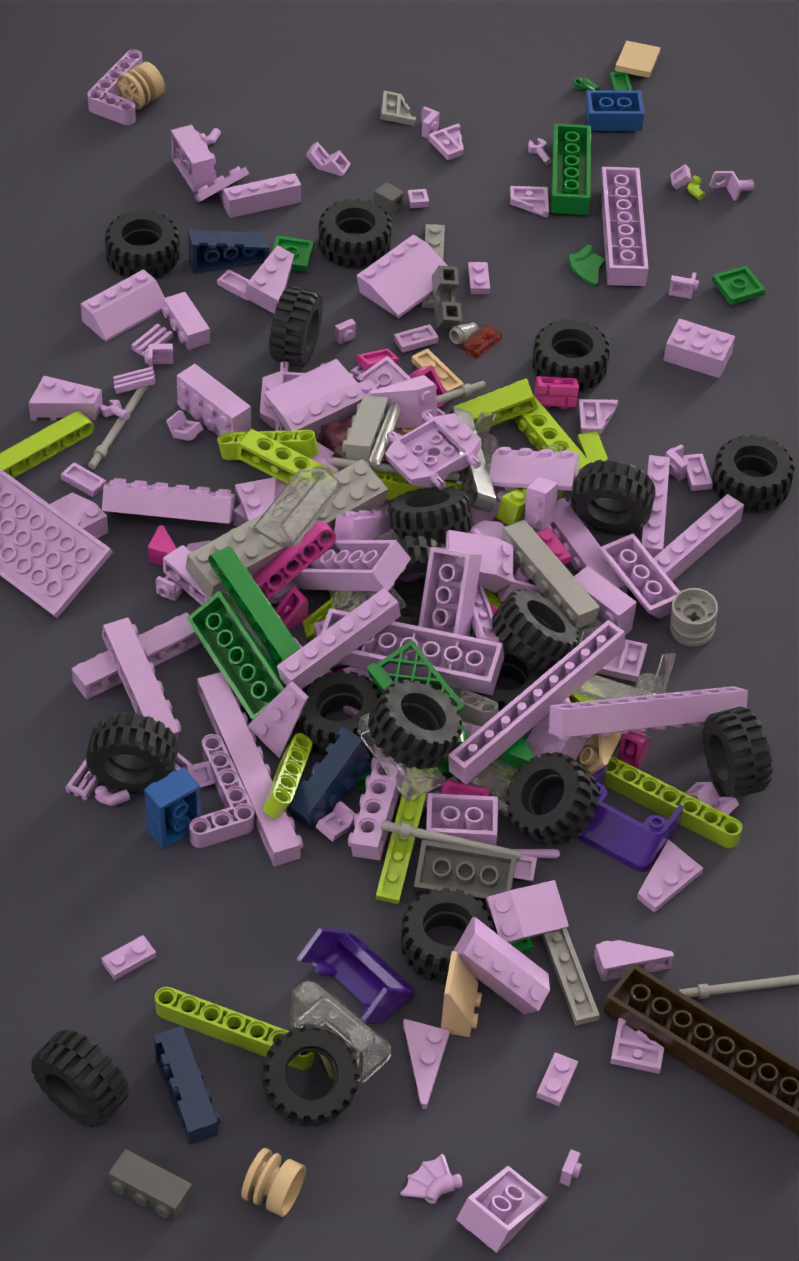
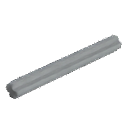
[368,403,401,468]

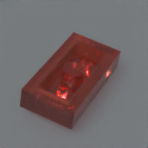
[461,324,502,359]

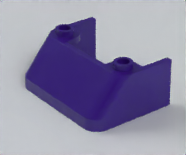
[577,765,684,872]
[297,928,416,1024]

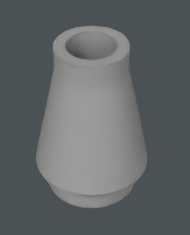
[449,322,478,344]

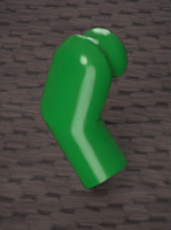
[573,77,600,90]

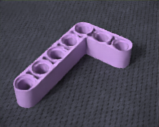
[88,50,142,125]
[189,734,255,848]

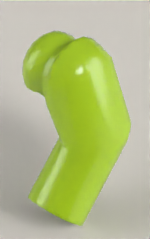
[687,175,705,201]

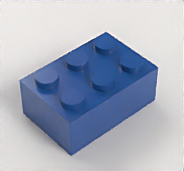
[585,90,644,132]
[144,767,201,849]

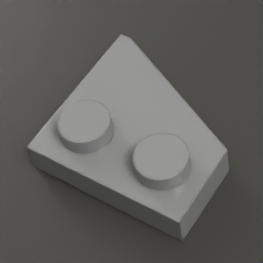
[380,91,416,126]

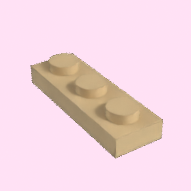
[411,349,464,393]

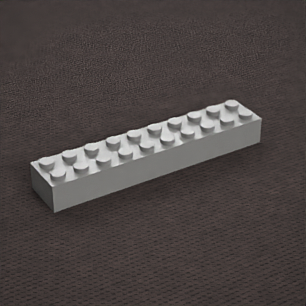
[185,459,388,599]

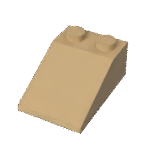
[576,732,621,775]
[441,951,482,1037]

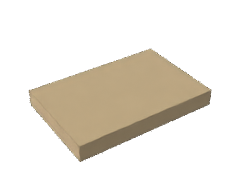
[615,41,661,78]

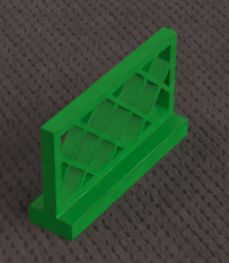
[366,640,465,728]

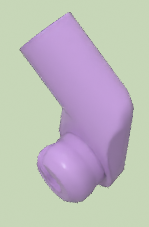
[200,128,221,145]
[95,786,130,806]

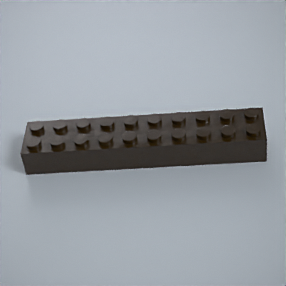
[603,963,799,1135]

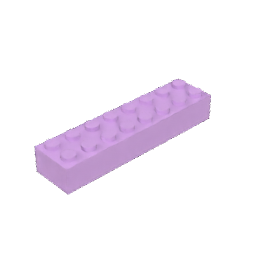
[600,167,648,286]
[321,608,504,695]

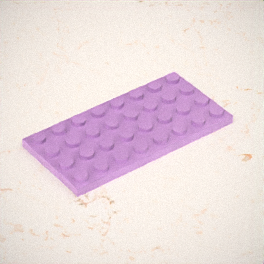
[0,469,113,618]

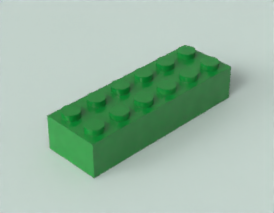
[551,123,591,215]
[186,590,286,720]

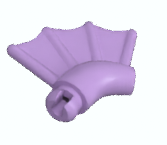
[400,1154,463,1204]

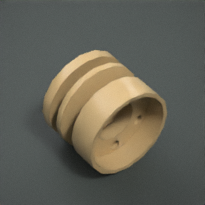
[117,62,165,110]
[241,1148,306,1217]

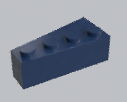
[188,230,269,274]
[288,726,372,830]
[154,1026,221,1145]

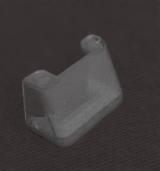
[291,981,392,1084]

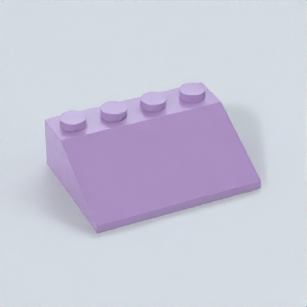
[356,235,448,318]
[264,359,365,433]

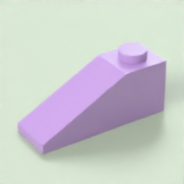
[593,940,674,982]

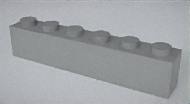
[501,520,600,629]

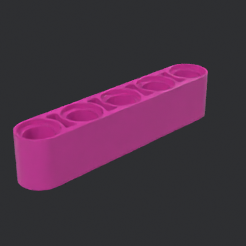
[252,522,336,600]

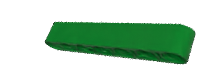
[208,546,301,665]

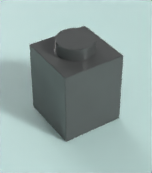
[374,182,404,216]

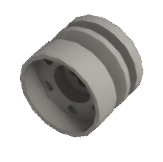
[670,588,718,646]

